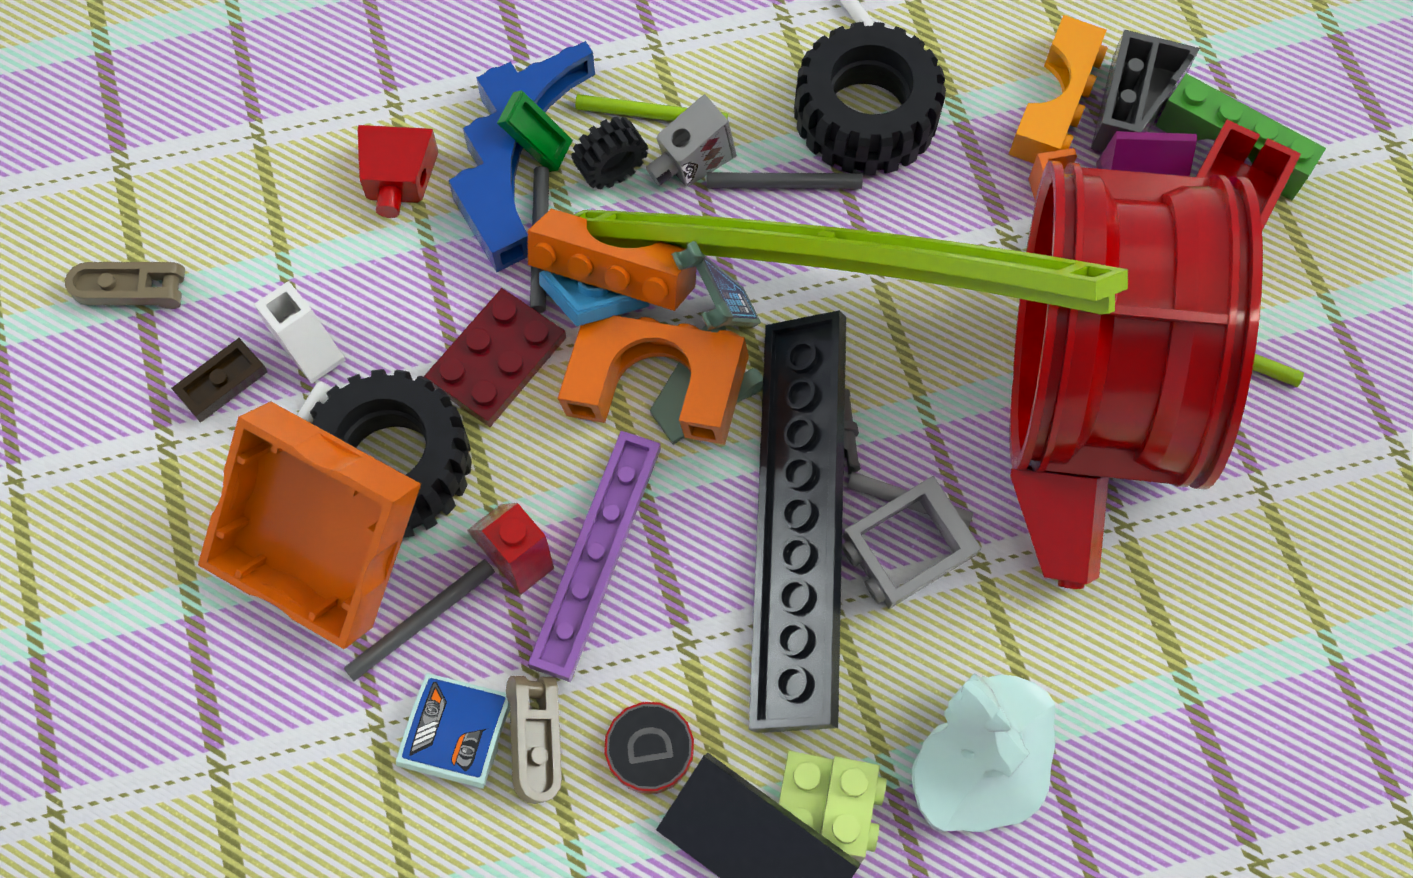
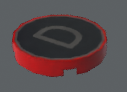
[604,702,694,794]

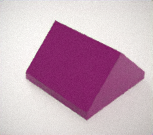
[1096,131,1197,176]

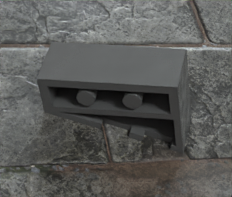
[1091,29,1200,152]

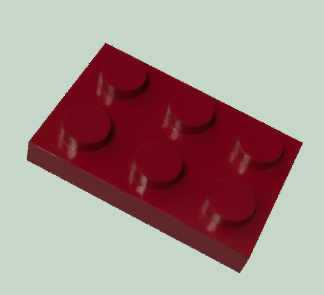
[424,288,566,428]

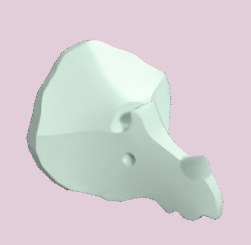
[912,674,1055,832]

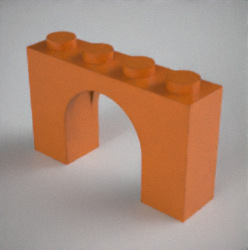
[558,315,749,445]

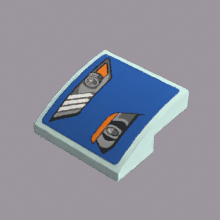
[396,673,510,789]

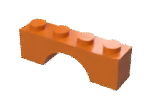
[528,208,697,311]

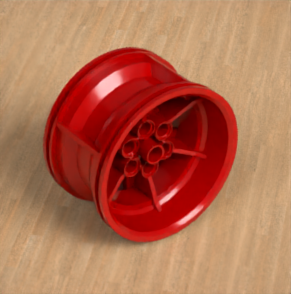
[1009,161,1263,490]

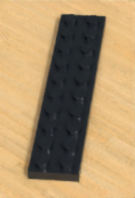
[749,310,846,733]

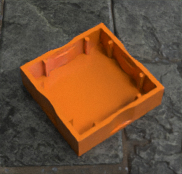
[198,401,421,649]

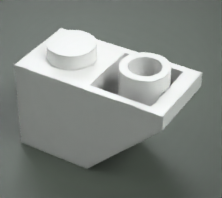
[254,281,346,384]

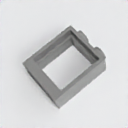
[842,476,982,609]

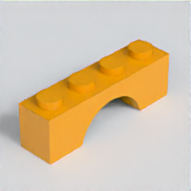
[1008,15,1108,164]

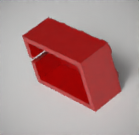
[1196,120,1301,231]

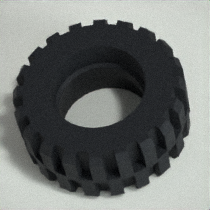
[794,22,946,175]
[310,369,472,538]

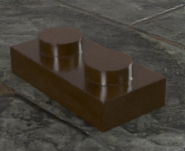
[171,338,268,423]

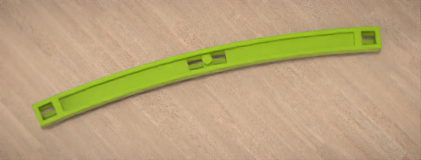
[573,210,1128,314]

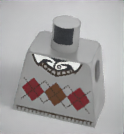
[646,94,737,186]

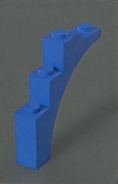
[448,41,595,273]

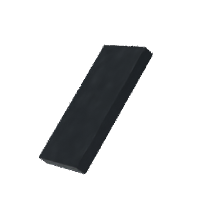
[656,753,861,878]

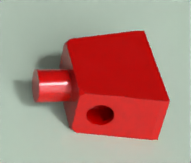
[357,125,438,218]

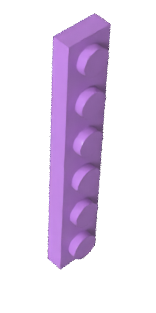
[528,431,661,683]

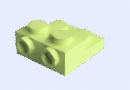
[778,751,887,862]

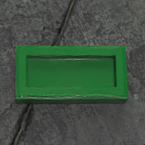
[497,90,573,172]

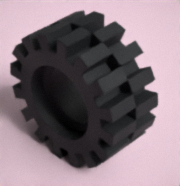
[571,117,648,189]

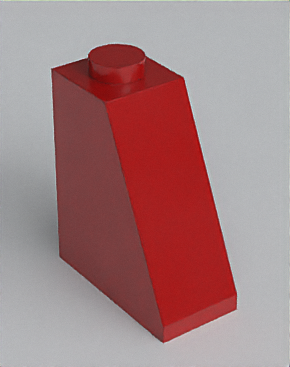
[1010,465,1109,589]
[467,503,554,595]

